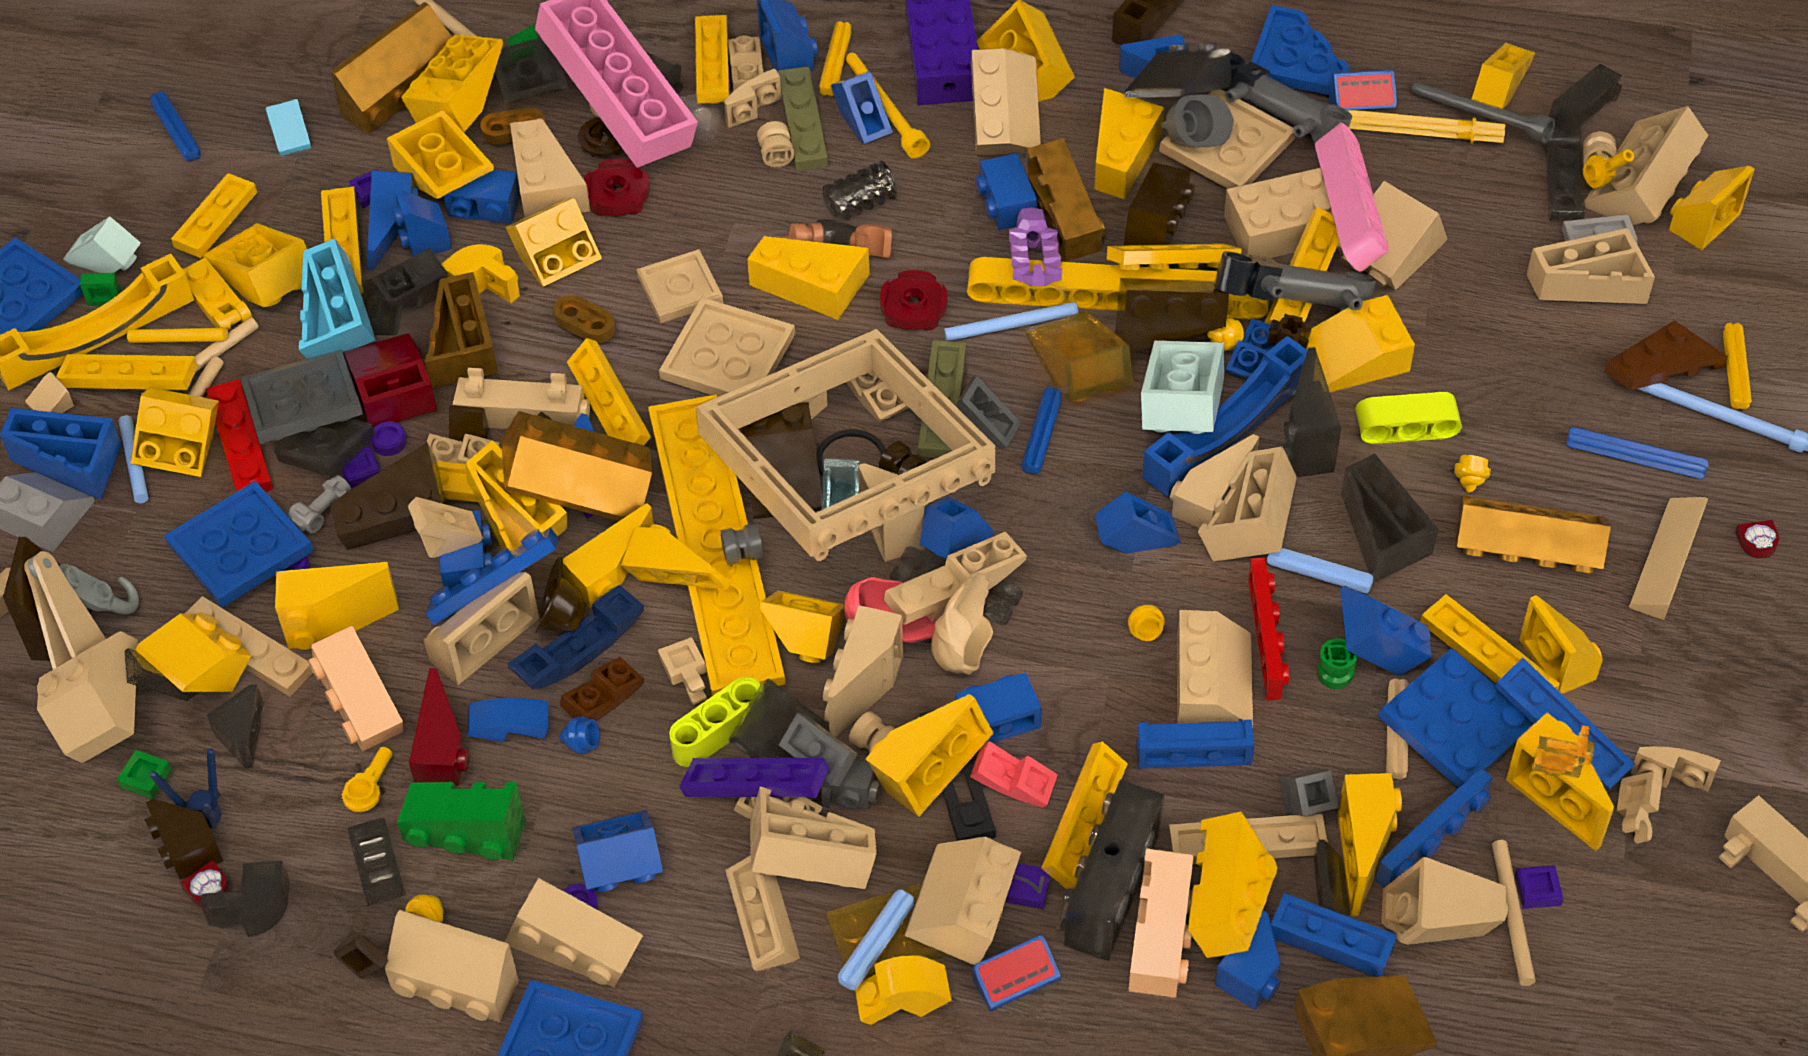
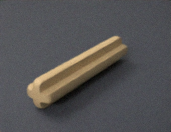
[1386,678,1409,780]

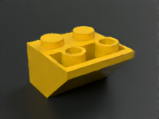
[506,198,602,287]
[131,387,219,477]

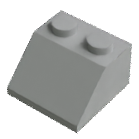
[0,472,95,552]

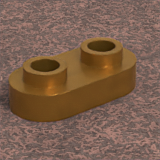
[480,107,545,145]
[553,295,615,343]

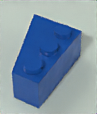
[0,408,122,500]

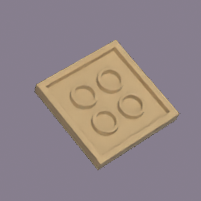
[1159,87,1295,189]
[659,297,795,397]

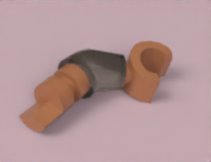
[776,219,892,258]

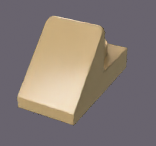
[408,497,483,558]

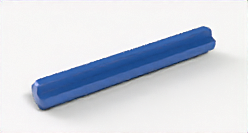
[1566,427,1708,479]

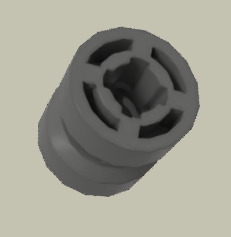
[720,523,763,565]

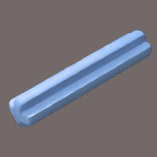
[1267,547,1374,593]
[838,889,914,991]

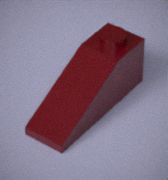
[409,668,470,786]

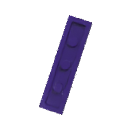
[679,757,829,797]

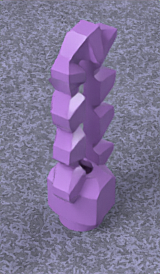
[1009,207,1062,286]

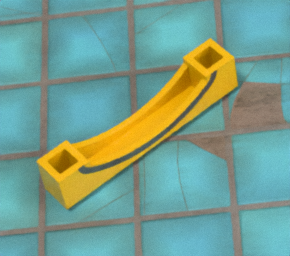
[0,254,194,391]

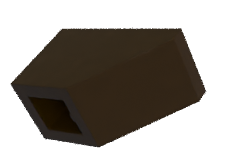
[145,799,223,880]

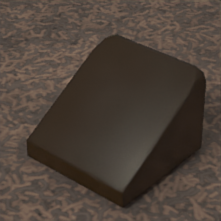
[449,405,489,442]

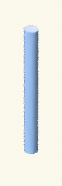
[944,302,1078,341]

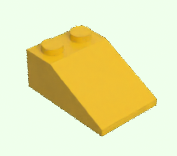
[387,110,494,199]
[202,223,307,307]
[1307,295,1415,397]
[275,562,399,650]
[866,694,994,817]
[1506,713,1614,851]
[1337,773,1402,916]

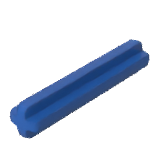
[150,91,201,162]
[1022,386,1062,475]

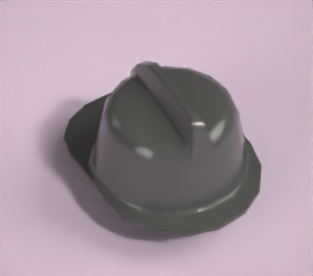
[1161,95,1233,147]

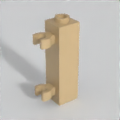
[453,368,590,429]
[1719,795,1808,932]

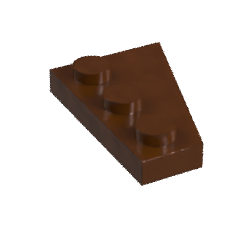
[1604,320,1728,390]

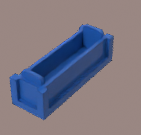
[1136,719,1254,769]
[1271,893,1397,977]

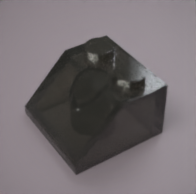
[494,38,568,104]

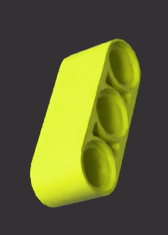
[1355,392,1462,444]
[669,677,764,767]

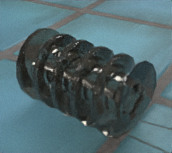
[822,160,897,221]

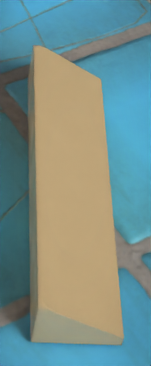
[1629,497,1708,620]

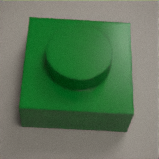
[80,273,122,306]
[117,750,172,799]

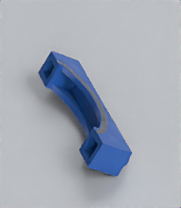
[1142,336,1314,497]

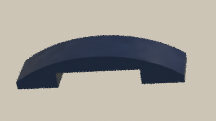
[508,585,644,690]

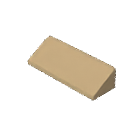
[725,855,800,971]

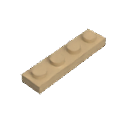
[185,596,313,697]
[1168,813,1329,864]

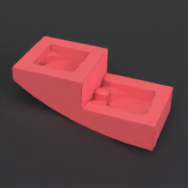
[970,741,1058,808]

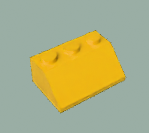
[976,0,1075,102]

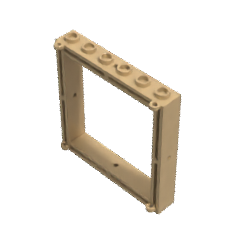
[696,329,995,561]

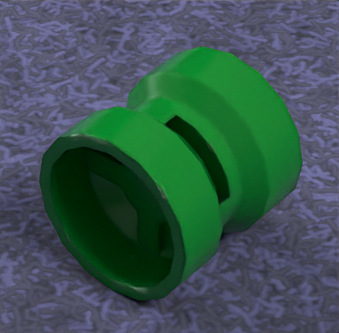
[1317,638,1357,690]

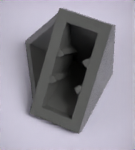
[957,376,1021,449]

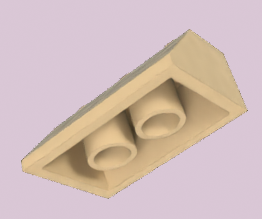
[971,49,1041,156]
[423,572,539,685]
[1177,610,1253,727]
[905,837,1021,965]
[385,910,519,1022]

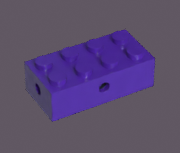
[905,0,978,105]

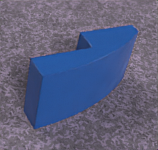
[1226,318,1273,379]
[467,698,548,742]

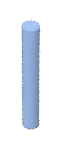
[118,415,149,503]

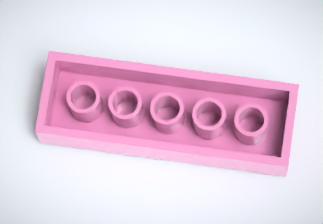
[535,0,698,167]

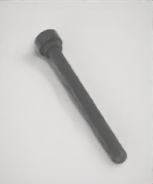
[1410,82,1555,143]

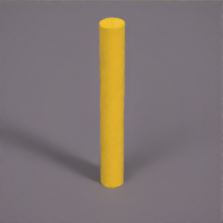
[127,328,228,343]

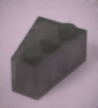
[1341,454,1438,583]

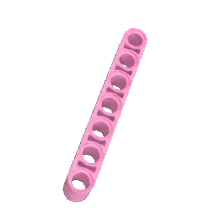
[1315,122,1389,272]

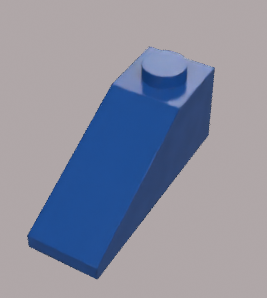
[367,171,418,271]

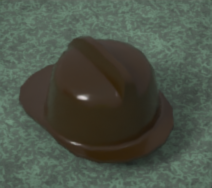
[535,556,585,634]

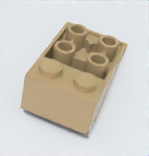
[823,605,903,737]

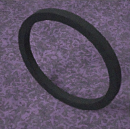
[817,429,886,488]

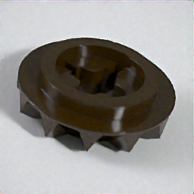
[578,117,623,159]

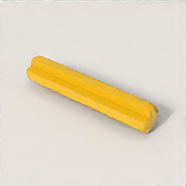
[819,21,852,97]
[1723,322,1752,410]

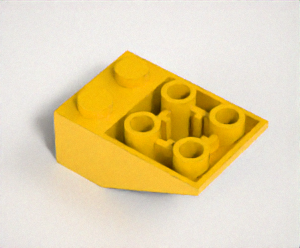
[401,34,503,132]

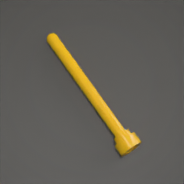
[846,53,930,158]

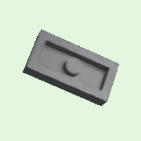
[1561,214,1638,243]

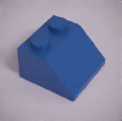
[757,0,818,72]
[1340,586,1432,676]
[572,810,663,892]

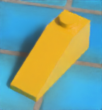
[1472,43,1535,109]
[562,503,654,608]
[621,524,730,589]

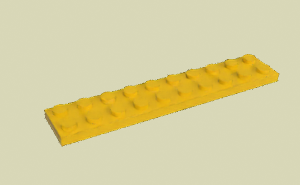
[648,394,786,696]

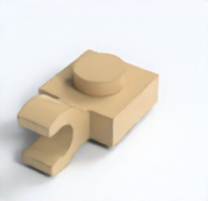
[658,637,707,705]
[1617,771,1663,843]

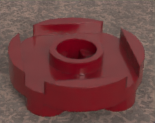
[584,159,650,216]
[880,270,948,331]

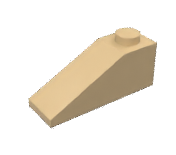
[1170,434,1259,528]

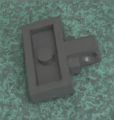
[779,713,858,787]

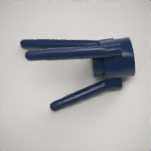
[149,748,222,829]

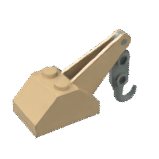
[24,551,139,763]

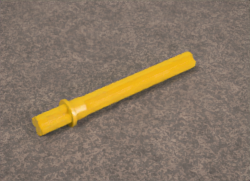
[1348,110,1505,144]

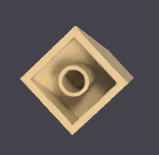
[858,463,928,562]

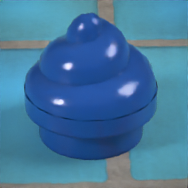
[559,716,600,754]

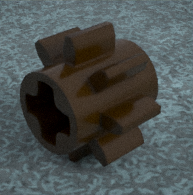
[1267,314,1311,349]

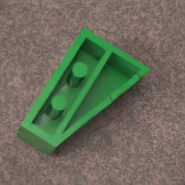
[397,782,526,861]

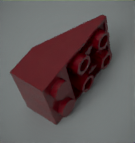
[343,333,437,430]

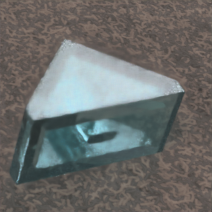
[822,458,860,510]

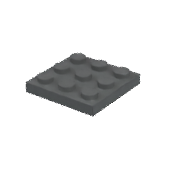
[241,349,363,444]

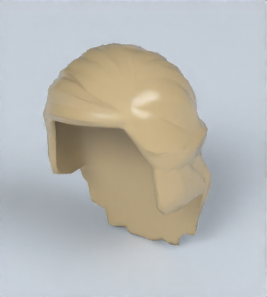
[931,573,993,675]

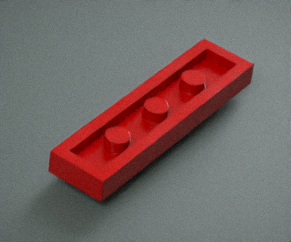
[206,379,273,492]
[1248,558,1289,701]

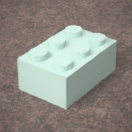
[1141,341,1224,434]

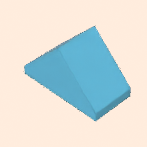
[264,99,311,156]

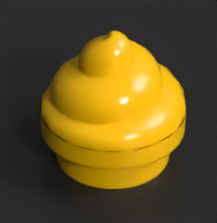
[1207,316,1244,351]
[1454,455,1491,493]
[1128,605,1165,641]
[406,894,444,923]

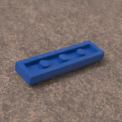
[425,527,559,625]
[1494,658,1635,792]
[1375,768,1493,888]

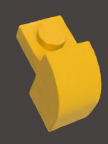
[440,244,520,304]
[855,956,952,1025]

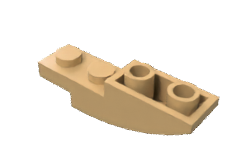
[884,532,1027,625]

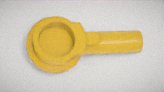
[1583,149,1634,188]
[342,747,393,812]

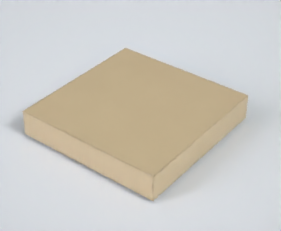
[637,249,723,324]

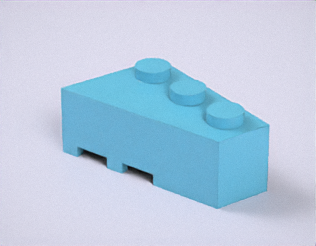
[299,238,376,359]

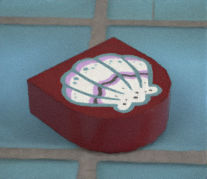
[1735,520,1779,558]
[180,860,229,908]

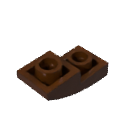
[560,657,644,721]

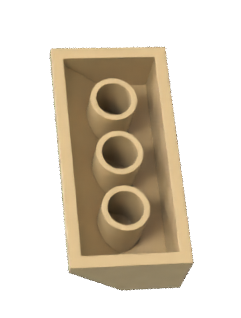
[1583,106,1708,225]

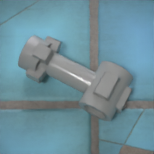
[288,475,351,533]

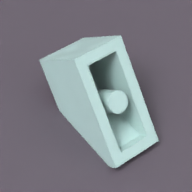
[63,217,141,273]

